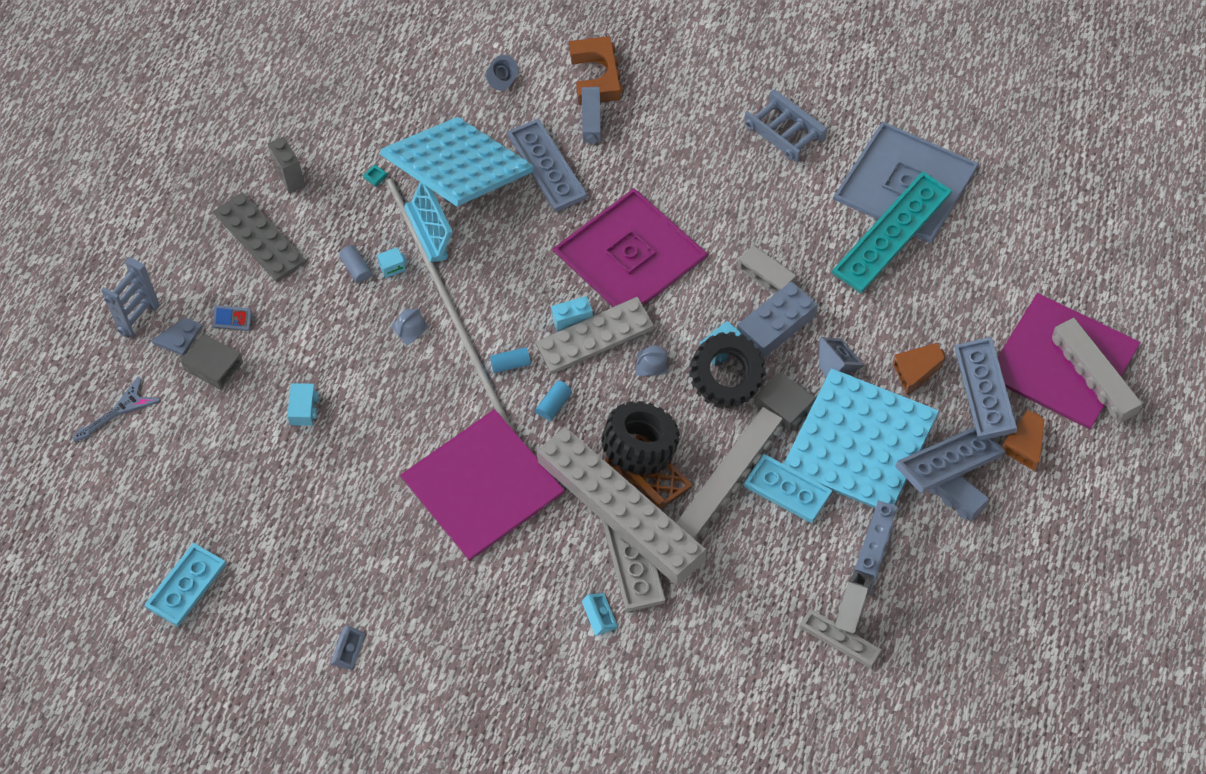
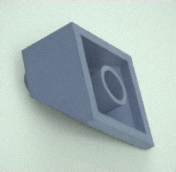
[819,337,864,378]

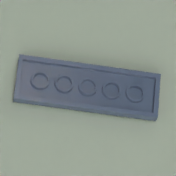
[507,118,587,212]
[954,337,1017,441]
[895,427,1005,493]

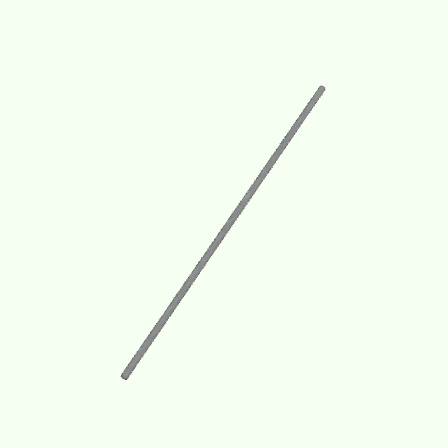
[386,178,514,431]

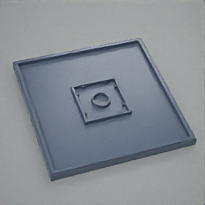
[833,121,979,243]

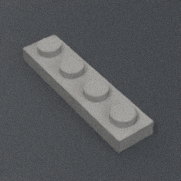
[799,609,882,669]

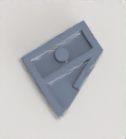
[152,318,202,356]

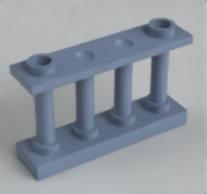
[745,89,827,162]
[101,257,160,338]
[854,500,898,595]

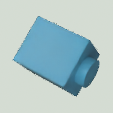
[377,247,407,278]

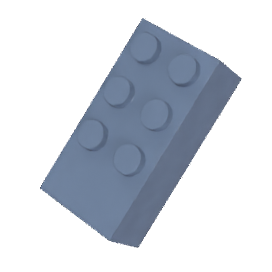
[737,281,818,358]

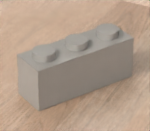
[738,246,796,294]

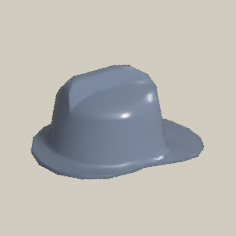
[486,55,518,91]
[391,309,428,345]
[635,345,668,376]

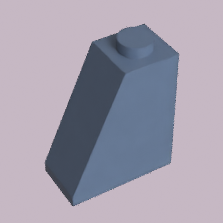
[582,87,601,144]

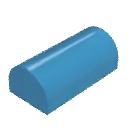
[490,347,531,373]
[535,381,572,422]

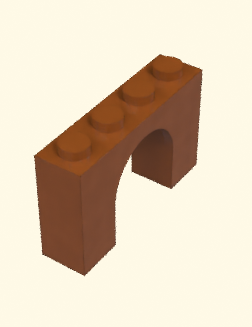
[569,36,623,105]

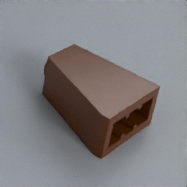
[893,343,946,395]
[1002,410,1045,471]

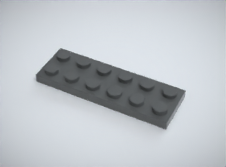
[213,192,306,283]

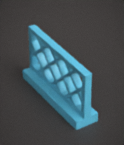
[404,182,453,262]

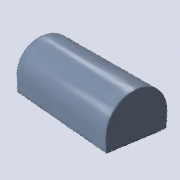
[339,245,373,284]

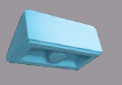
[582,593,618,636]

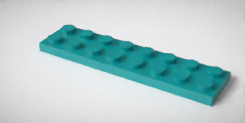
[832,171,952,294]

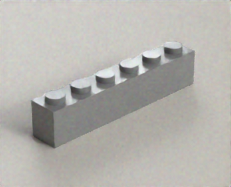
[1052,318,1142,424]

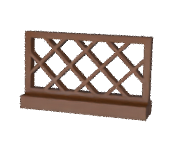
[605,435,693,511]

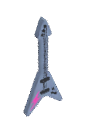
[73,377,160,442]

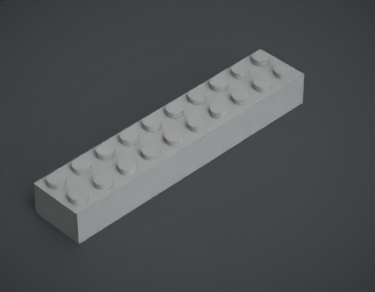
[537,427,706,586]

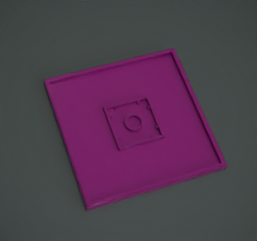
[552,188,708,307]
[997,293,1141,430]
[400,409,565,561]

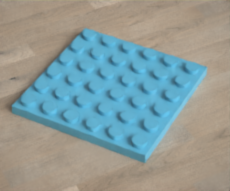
[380,117,534,207]
[784,368,939,508]

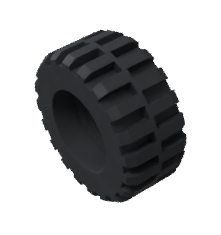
[689,332,766,408]
[601,401,680,475]

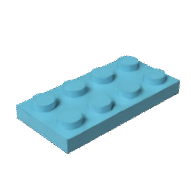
[744,454,832,524]
[144,543,227,627]

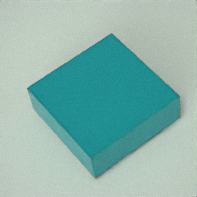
[362,164,388,187]

